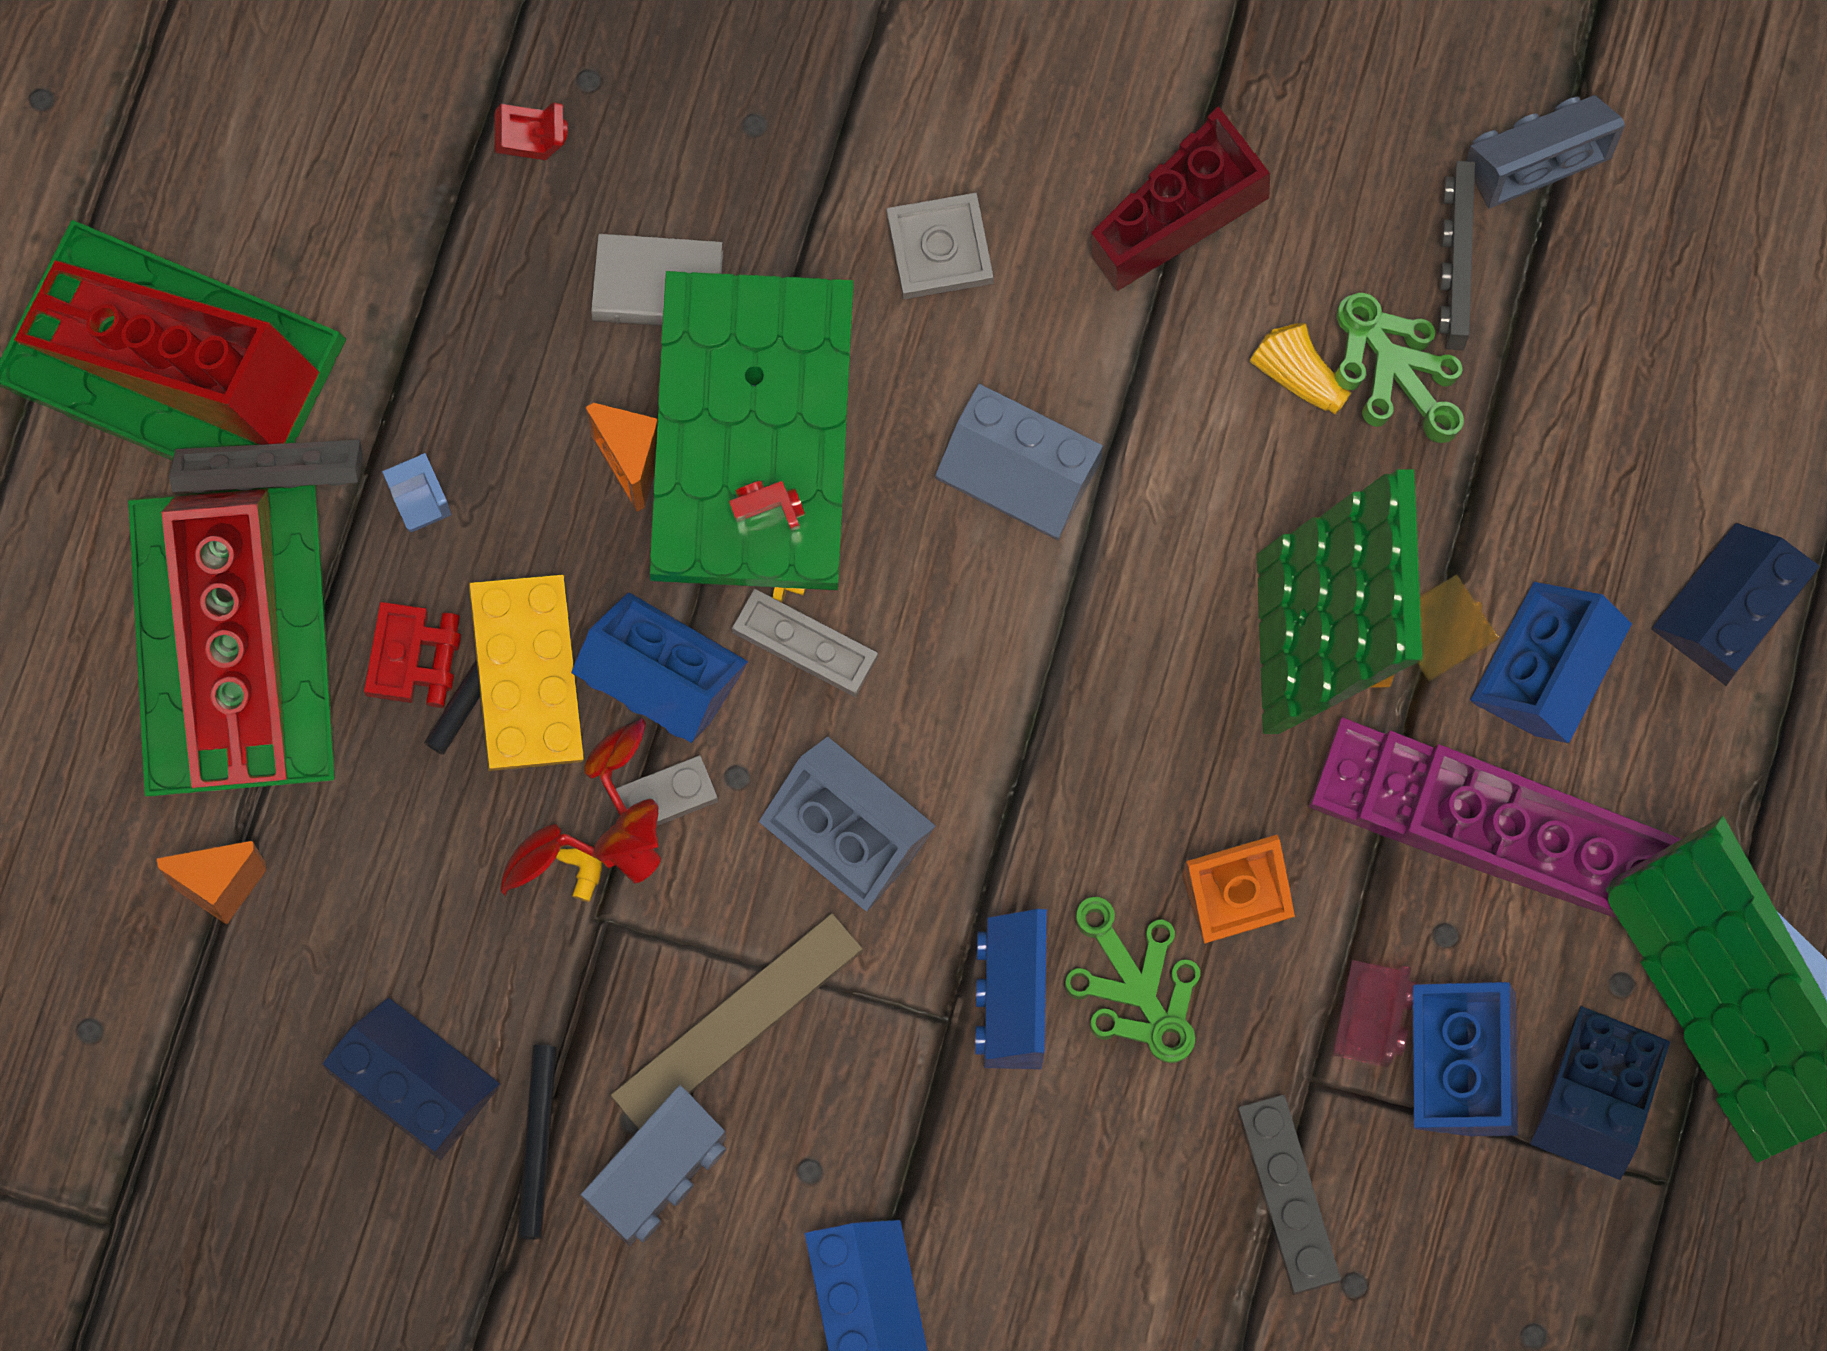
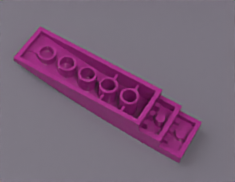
[1308,717,1681,919]

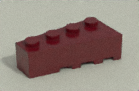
[1091,106,1270,291]

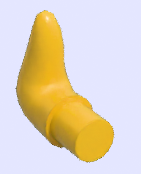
[556,848,602,902]

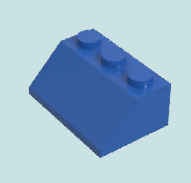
[1471,582,1632,743]
[571,592,748,743]
[975,909,1047,1069]
[1413,982,1518,1136]
[805,1220,928,1351]

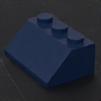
[1651,523,1820,686]
[322,997,501,1161]

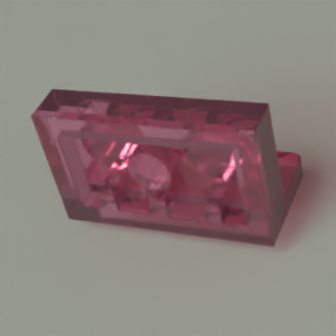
[1332,960,1417,1067]

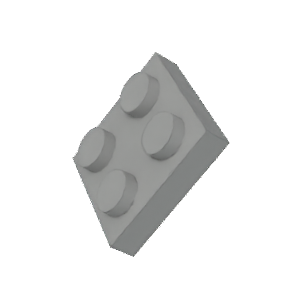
[886,193,994,299]

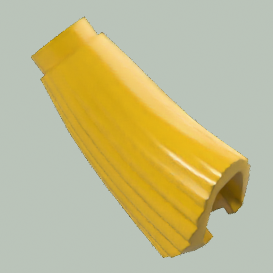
[1250,323,1351,415]

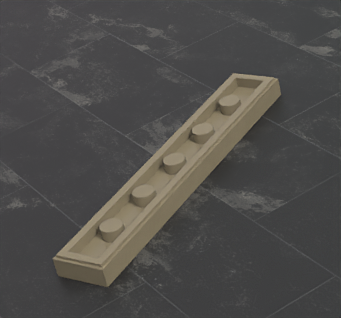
[611,913,863,1130]

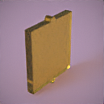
[1417,575,1499,681]

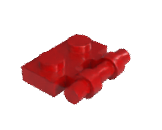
[364,602,462,708]

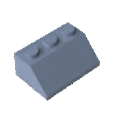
[1466,95,1625,209]
[935,384,1103,540]
[759,736,936,912]
[581,1085,727,1247]

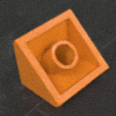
[586,403,658,512]
[1182,835,1295,943]
[157,841,266,925]

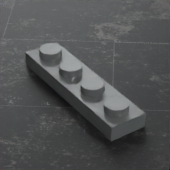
[1438,161,1475,350]
[169,440,363,493]
[1237,1094,1341,1295]

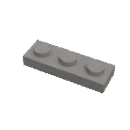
[732,589,878,698]

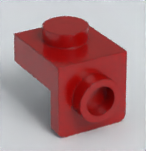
[495,102,568,160]
[729,481,805,532]

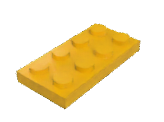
[469,575,584,771]

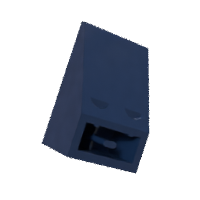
[1530,1006,1671,1180]

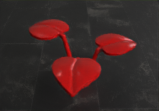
[501,718,661,896]

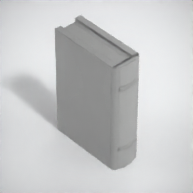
[591,234,723,326]

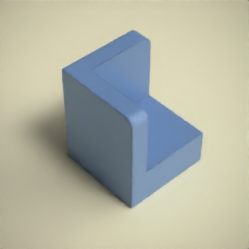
[382,453,451,532]

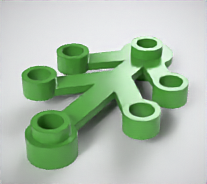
[1335,293,1464,443]
[1065,897,1200,1063]

